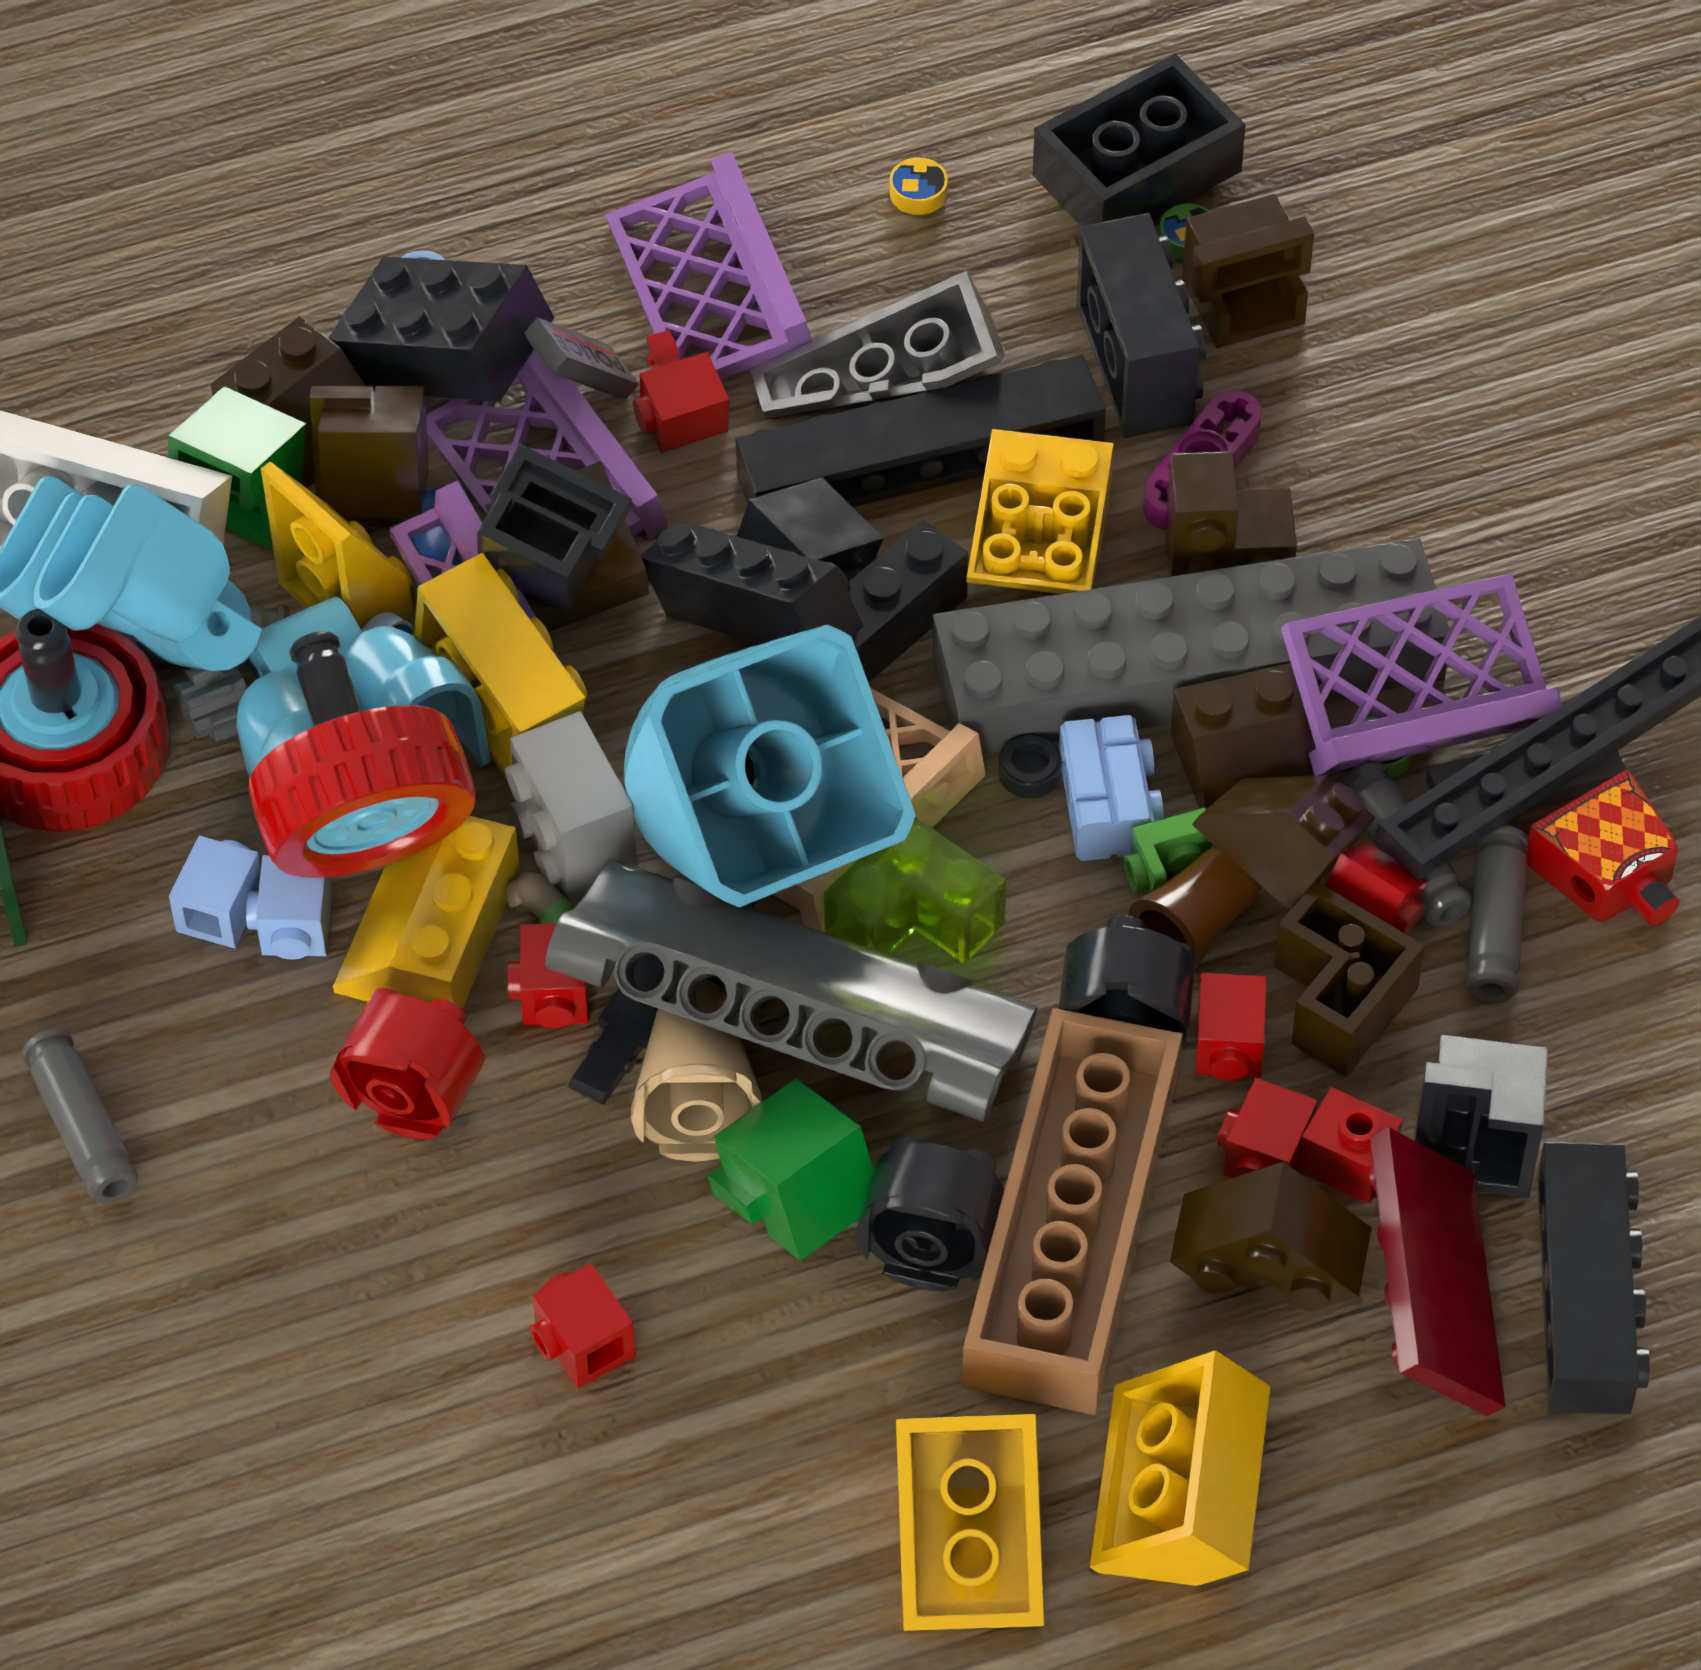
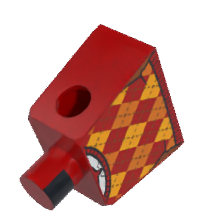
[1526,770,1680,926]

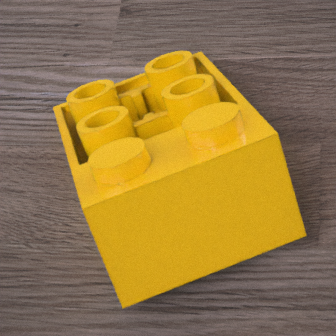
[967,429,1114,594]

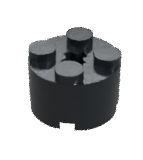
[1059,915,1196,1049]
[855,1135,1004,1291]

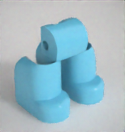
[0,476,262,671]
[236,596,491,780]

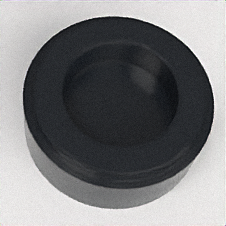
[998,734,1062,798]

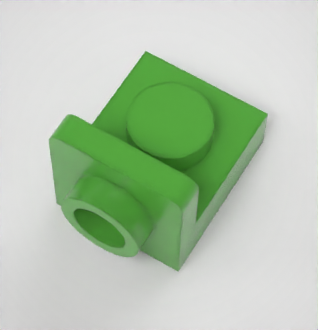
[1123,808,1212,896]

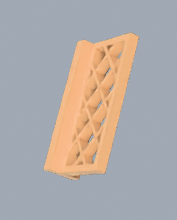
[773,688,986,933]

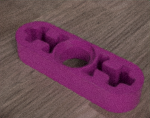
[1143,390,1262,530]

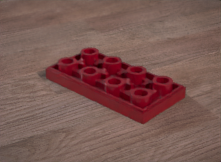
[1369,1127,1506,1416]

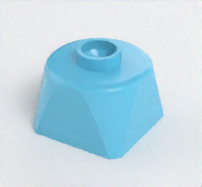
[624,625,916,907]

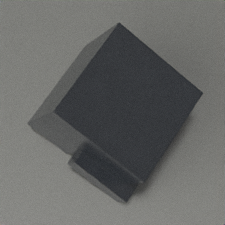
[477,444,632,614]
[736,477,884,581]
[1413,1035,1547,1198]

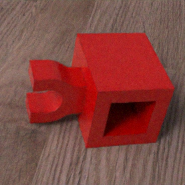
[633,329,730,453]

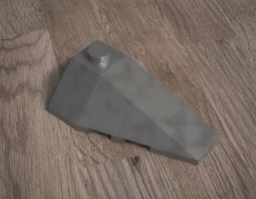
[750,271,1005,419]

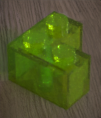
[824,817,1007,964]

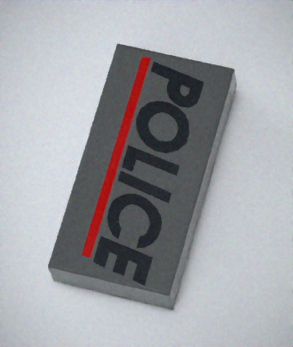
[524,317,639,399]

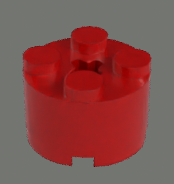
[330,988,485,1139]

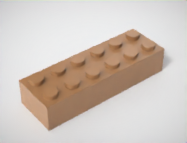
[962,1008,1182,1415]

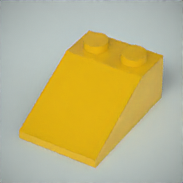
[261,462,414,631]
[896,1414,1044,1631]

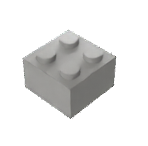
[505,711,637,905]

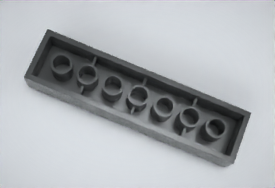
[933,538,1449,754]

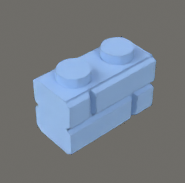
[1059,715,1164,861]

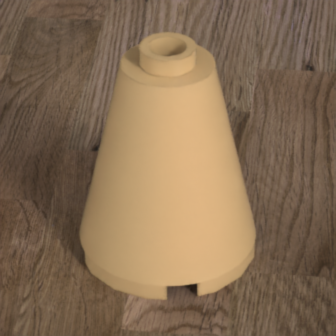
[631,979,763,1162]

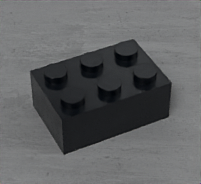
[1033,53,1246,226]
[1076,213,1206,438]
[328,257,555,402]

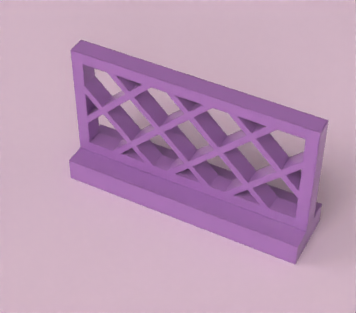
[605,151,812,380]
[426,350,668,540]
[1281,573,1562,776]

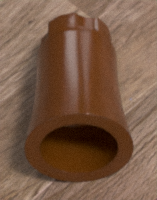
[1128,847,1264,969]

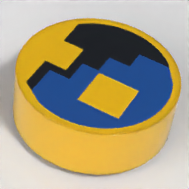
[890,158,948,215]

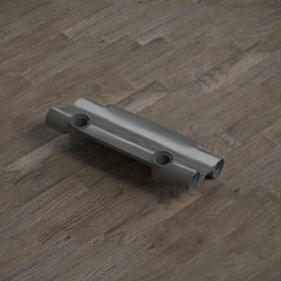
[545,858,1037,1123]

